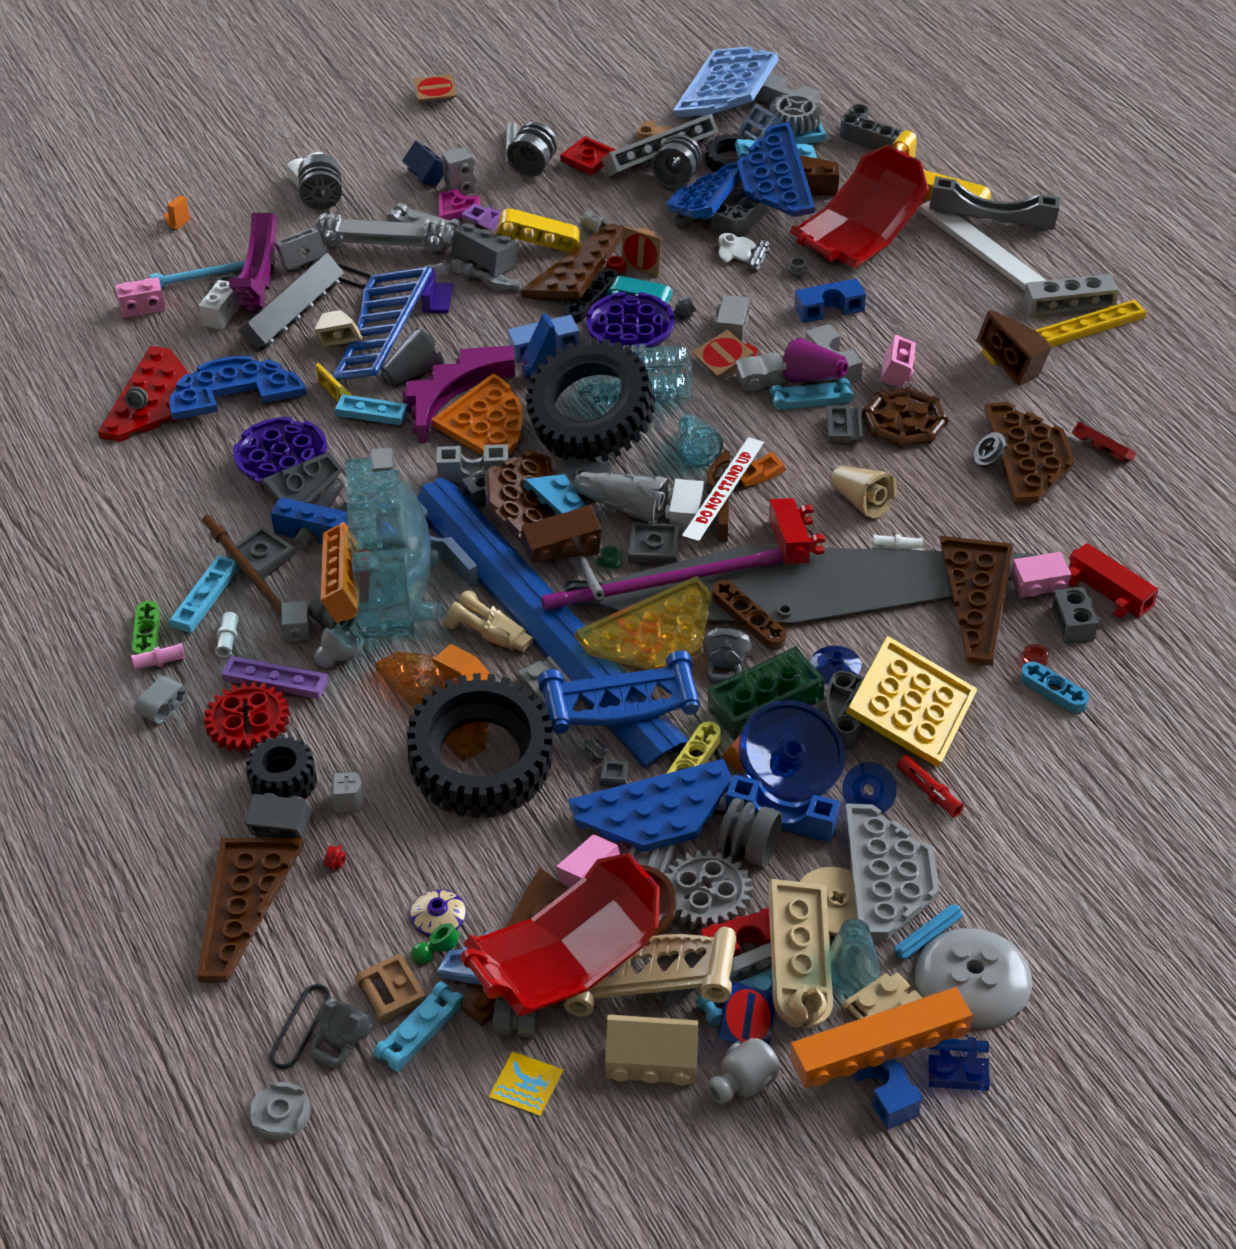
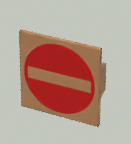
[414,74,457,102]
[621,226,662,277]
[692,329,754,377]

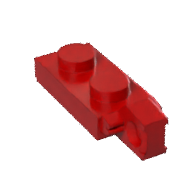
[1072,421,1136,461]

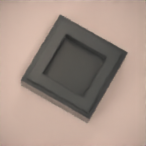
[599,759,630,787]

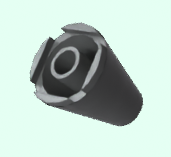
[380,328,444,386]

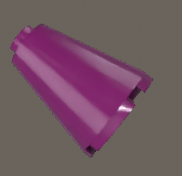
[783,337,849,383]

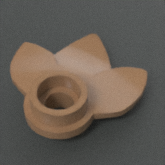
[636,120,672,141]

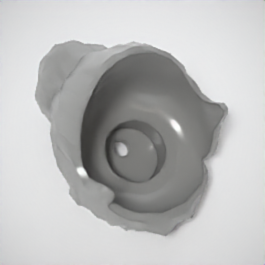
[314,623,365,668]

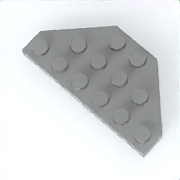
[844,804,939,940]

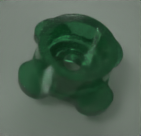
[597,545,624,569]

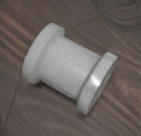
[580,211,608,233]

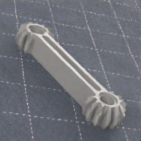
[315,212,453,254]

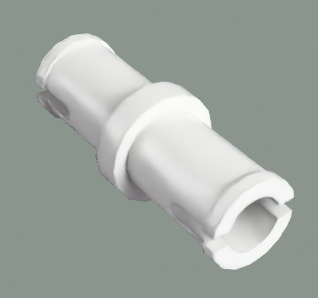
[872,534,923,550]
[216,612,238,658]

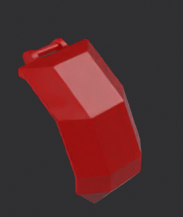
[789,145,929,268]
[460,853,660,1016]

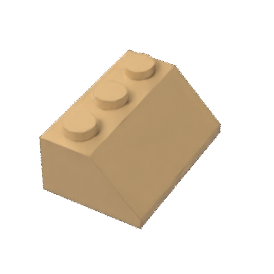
[605,1015,698,1085]

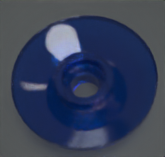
[810,645,862,684]
[842,762,897,814]

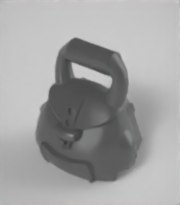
[703,628,752,685]
[310,997,373,1069]

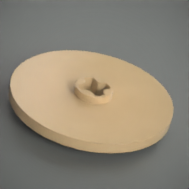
[800,867,858,937]

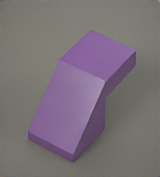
[462,203,501,231]

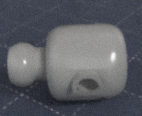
[707,1038,780,1104]

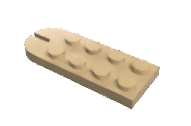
[768,879,833,1028]

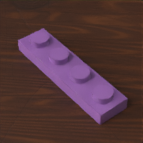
[221,656,328,699]

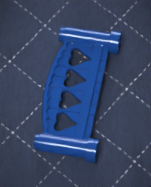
[537,651,700,734]

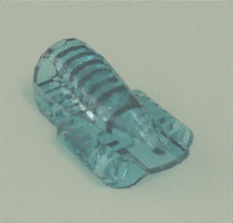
[578,344,693,405]

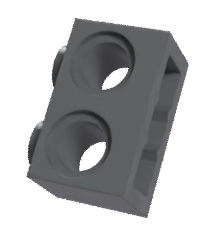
[1051,587,1100,644]

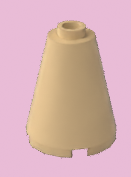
[831,466,897,519]

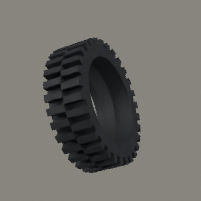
[525,339,656,462]
[407,673,553,818]

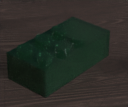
[707,646,824,741]

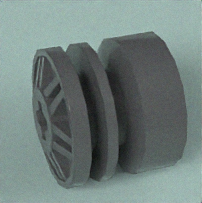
[506,122,558,177]
[652,134,702,188]
[298,154,342,210]
[718,798,783,867]

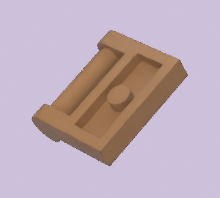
[354,953,426,1025]

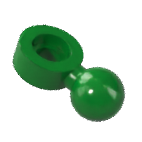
[411,923,459,965]

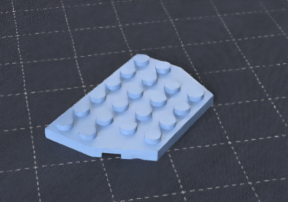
[673,47,778,118]

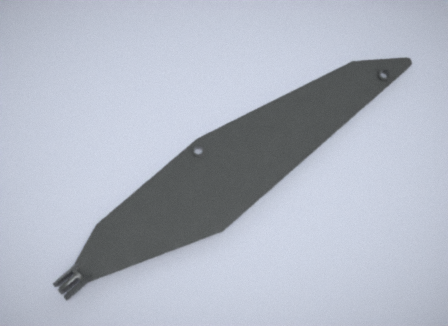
[565,545,1037,624]

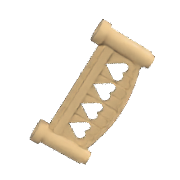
[564,927,736,1017]

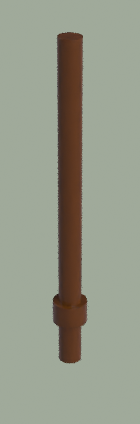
[202,515,282,618]

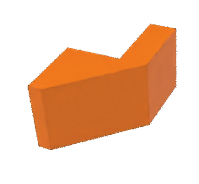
[432,644,490,681]

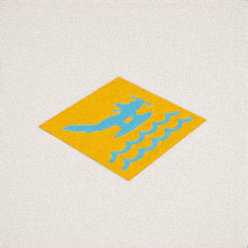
[489,1051,564,1116]

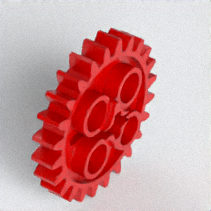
[203,682,290,754]

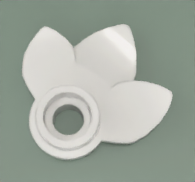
[718,233,757,263]

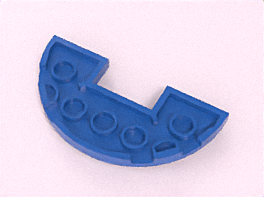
[170,356,306,420]

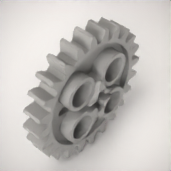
[664,850,753,930]

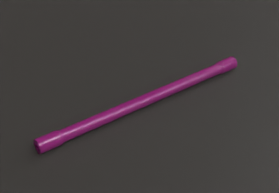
[541,548,783,611]

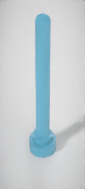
[149,261,245,290]

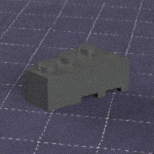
[451,223,519,277]

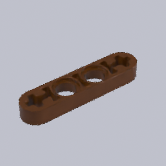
[712,580,787,650]

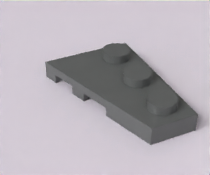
[260,452,344,503]

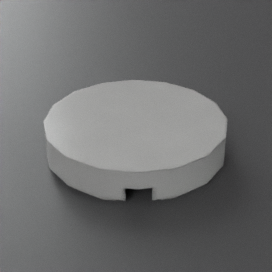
[249,1082,311,1140]

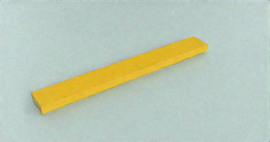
[982,299,1147,365]

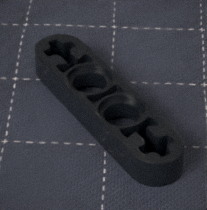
[564,268,618,323]

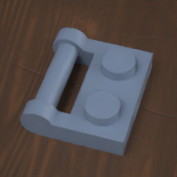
[738,103,781,141]

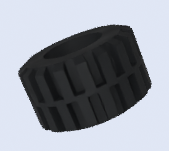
[246,736,317,798]

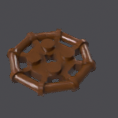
[862,386,949,448]

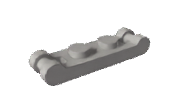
[387,203,461,233]

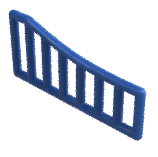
[333,267,432,381]

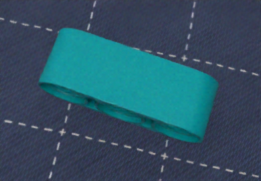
[607,276,673,304]

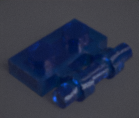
[928,1037,990,1091]

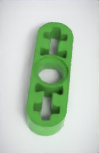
[132,601,160,655]

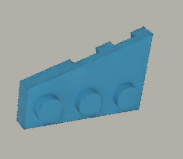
[522,474,585,515]

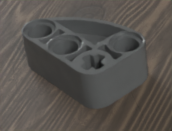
[709,190,767,237]
[825,671,867,750]

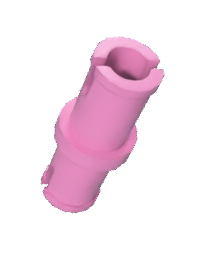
[131,643,185,671]

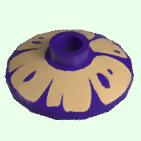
[410,890,466,936]

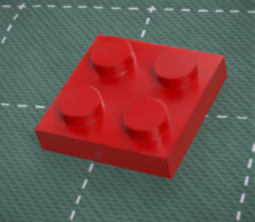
[560,136,617,175]

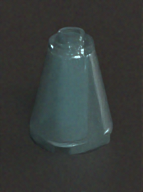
[829,919,880,995]

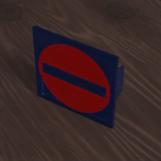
[718,980,775,1046]

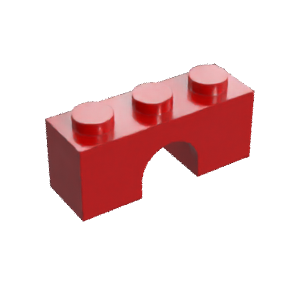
[700,908,771,958]

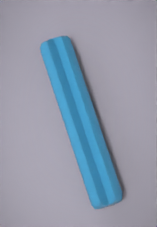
[894,904,963,960]

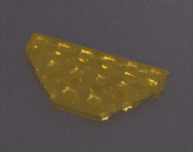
[574,576,712,670]

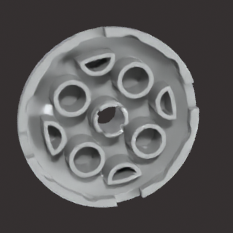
[915,928,1032,1029]

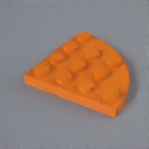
[431,373,523,456]

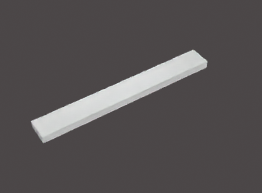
[919,201,1047,291]

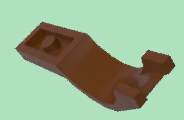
[707,451,730,542]

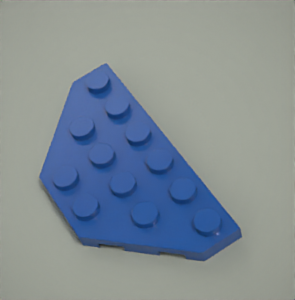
[737,122,815,217]
[666,162,740,219]
[568,759,732,852]

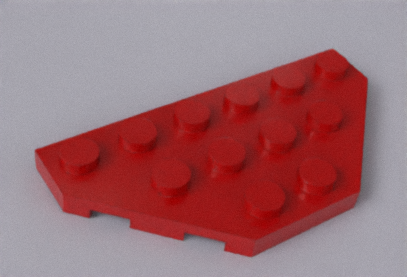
[98,346,190,442]

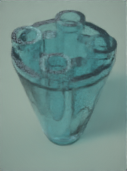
[677,414,723,468]

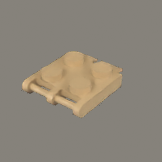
[842,973,923,1020]

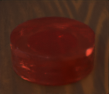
[1022,644,1049,666]

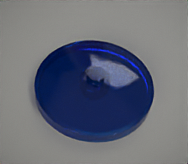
[739,700,845,802]

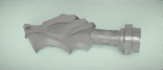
[462,263,522,292]

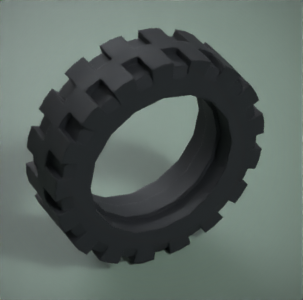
[705,133,754,172]

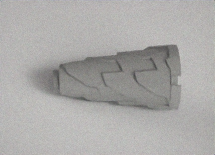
[574,472,670,523]

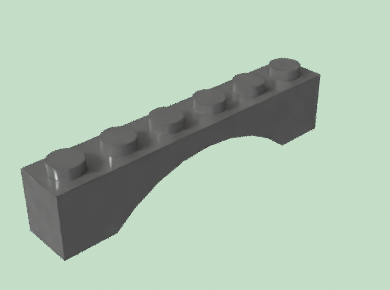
[929,176,1060,230]

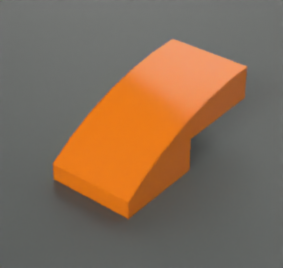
[740,451,786,486]

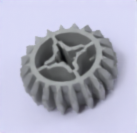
[769,93,823,135]

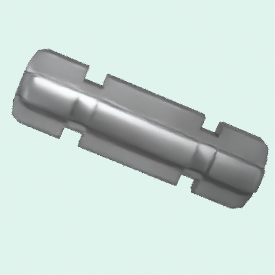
[748,240,769,272]

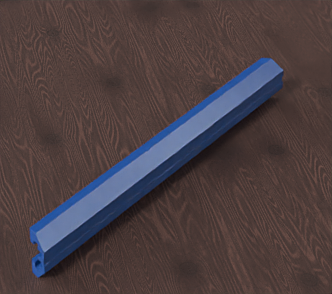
[415,477,689,769]

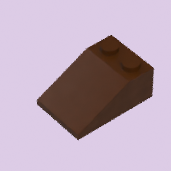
[976,310,1052,386]

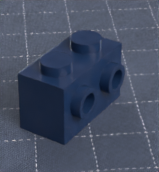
[402,140,444,186]

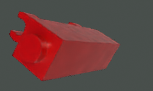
[769,498,825,564]
[1068,543,1158,619]

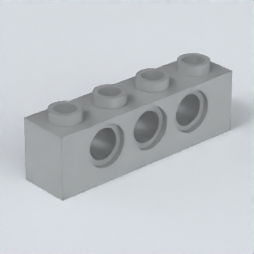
[1024,274,1119,316]

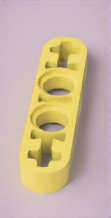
[666,722,721,774]

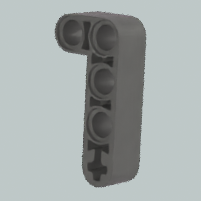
[840,104,903,150]

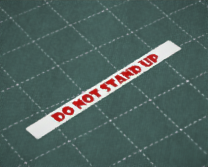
[682,437,764,541]

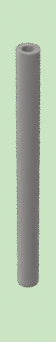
[577,556,605,600]

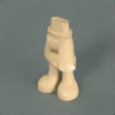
[444,590,534,653]

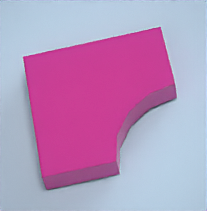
[438,189,481,221]

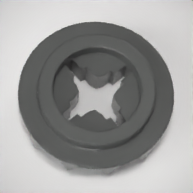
[974,432,1008,467]

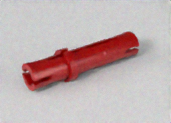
[897,755,964,818]

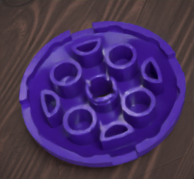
[586,292,674,353]
[233,417,327,484]

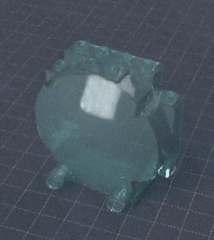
[345,457,443,639]

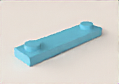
[169,555,240,634]

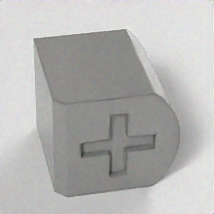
[331,772,364,813]

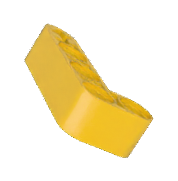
[495,208,580,252]

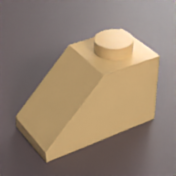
[314,310,363,347]

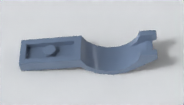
[415,503,479,587]

